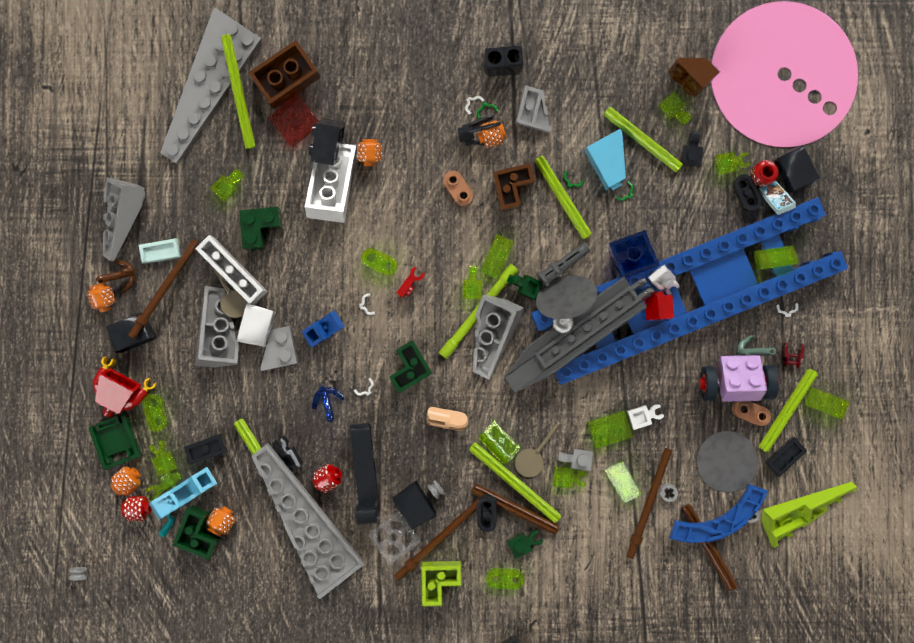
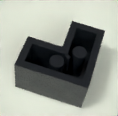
[309,118,346,166]

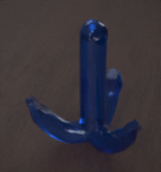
[312,385,344,422]

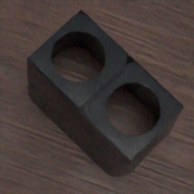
[483,45,523,77]
[773,145,820,193]
[106,313,157,353]
[392,481,437,530]

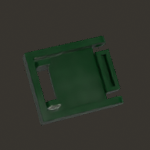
[89,413,143,470]

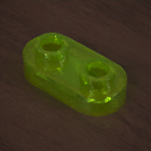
[361,248,398,276]
[142,393,168,432]
[486,568,524,590]

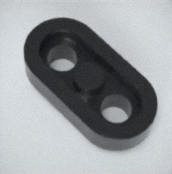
[733,174,762,212]
[477,494,497,532]

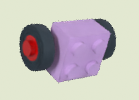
[699,355,779,402]

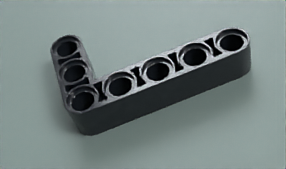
[350,423,381,525]

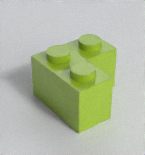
[422,561,461,606]

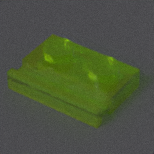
[587,410,633,449]

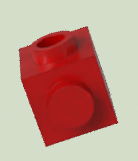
[644,292,674,320]

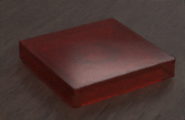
[267,94,319,148]

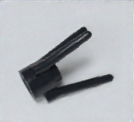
[458,114,501,146]

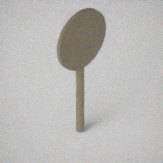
[211,265,248,318]
[515,422,560,477]

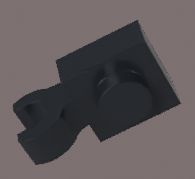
[681,132,703,167]

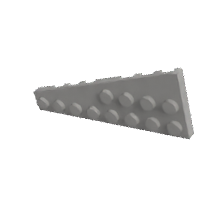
[160,8,262,165]
[251,443,365,599]

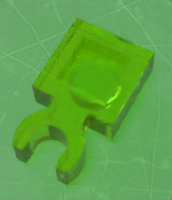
[714,151,751,175]
[149,440,178,477]
[552,466,587,488]

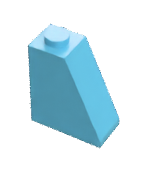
[585,129,626,190]

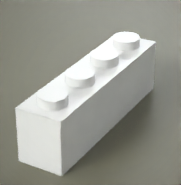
[195,235,268,305]

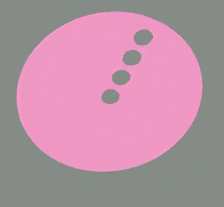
[711,1,858,147]

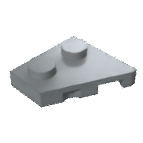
[515,85,552,133]
[260,326,298,371]

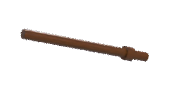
[128,239,199,339]
[626,448,672,559]
[394,497,480,581]

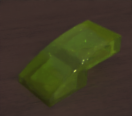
[480,234,514,279]
[804,387,850,420]

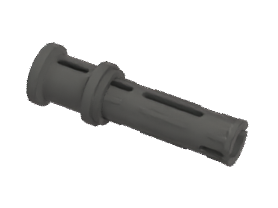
[536,242,591,287]

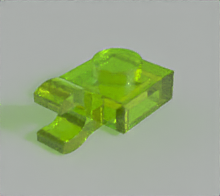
[658,92,692,125]
[210,169,245,202]
[462,266,482,299]
[146,472,182,500]

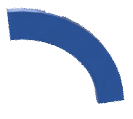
[669,484,768,543]

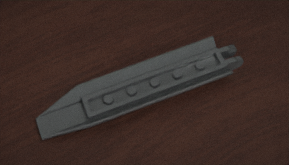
[505,277,654,393]

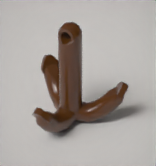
[96,260,136,292]

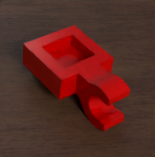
[396,267,425,298]

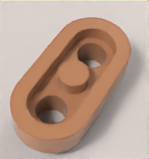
[444,171,473,206]
[732,401,771,426]

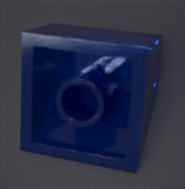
[608,230,660,278]

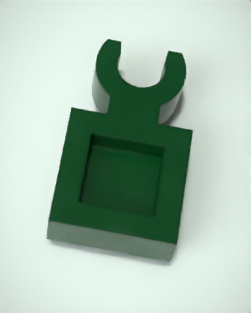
[507,529,543,559]

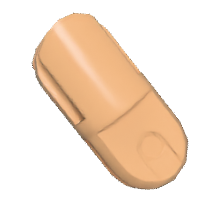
[426,407,468,431]

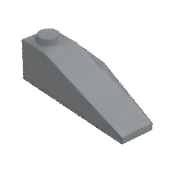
[103,178,145,261]
[195,286,239,368]
[473,294,524,380]

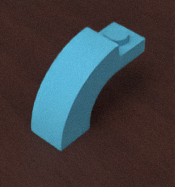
[149,467,217,520]

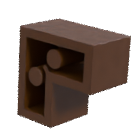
[492,163,535,213]

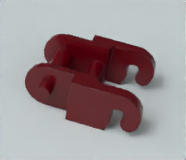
[782,342,804,369]

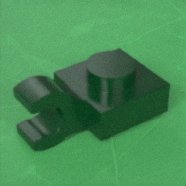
[507,275,542,300]

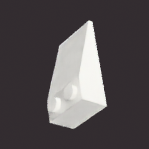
[305,144,356,223]

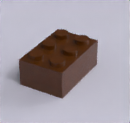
[248,40,321,109]

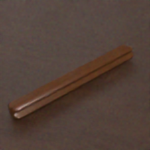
[471,484,559,535]
[681,504,737,591]

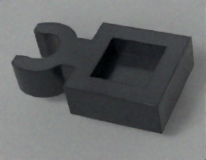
[272,436,303,470]

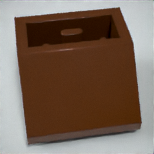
[668,58,720,98]

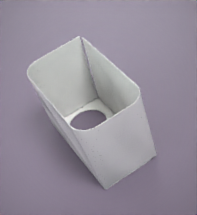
[237,303,276,347]

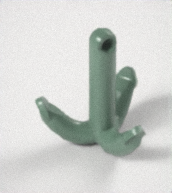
[736,335,776,356]

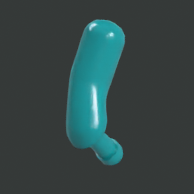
[158,513,175,537]

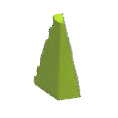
[761,481,857,548]

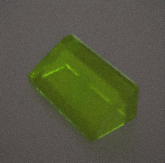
[754,246,799,270]
[478,421,521,464]
[604,460,642,503]

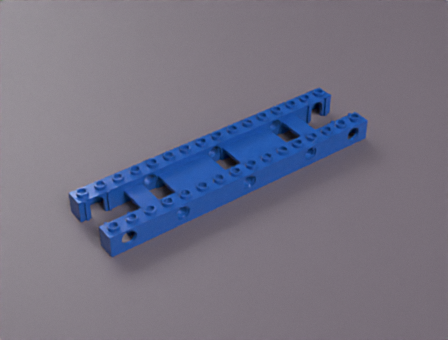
[530,197,848,385]

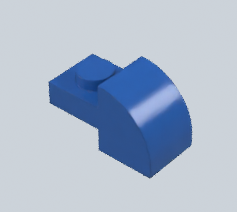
[301,311,345,348]

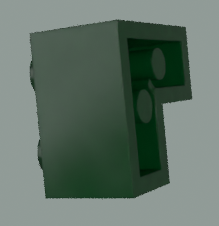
[239,207,283,251]
[389,340,433,393]
[172,505,221,560]

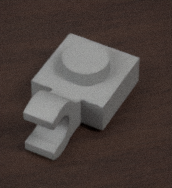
[558,448,593,471]

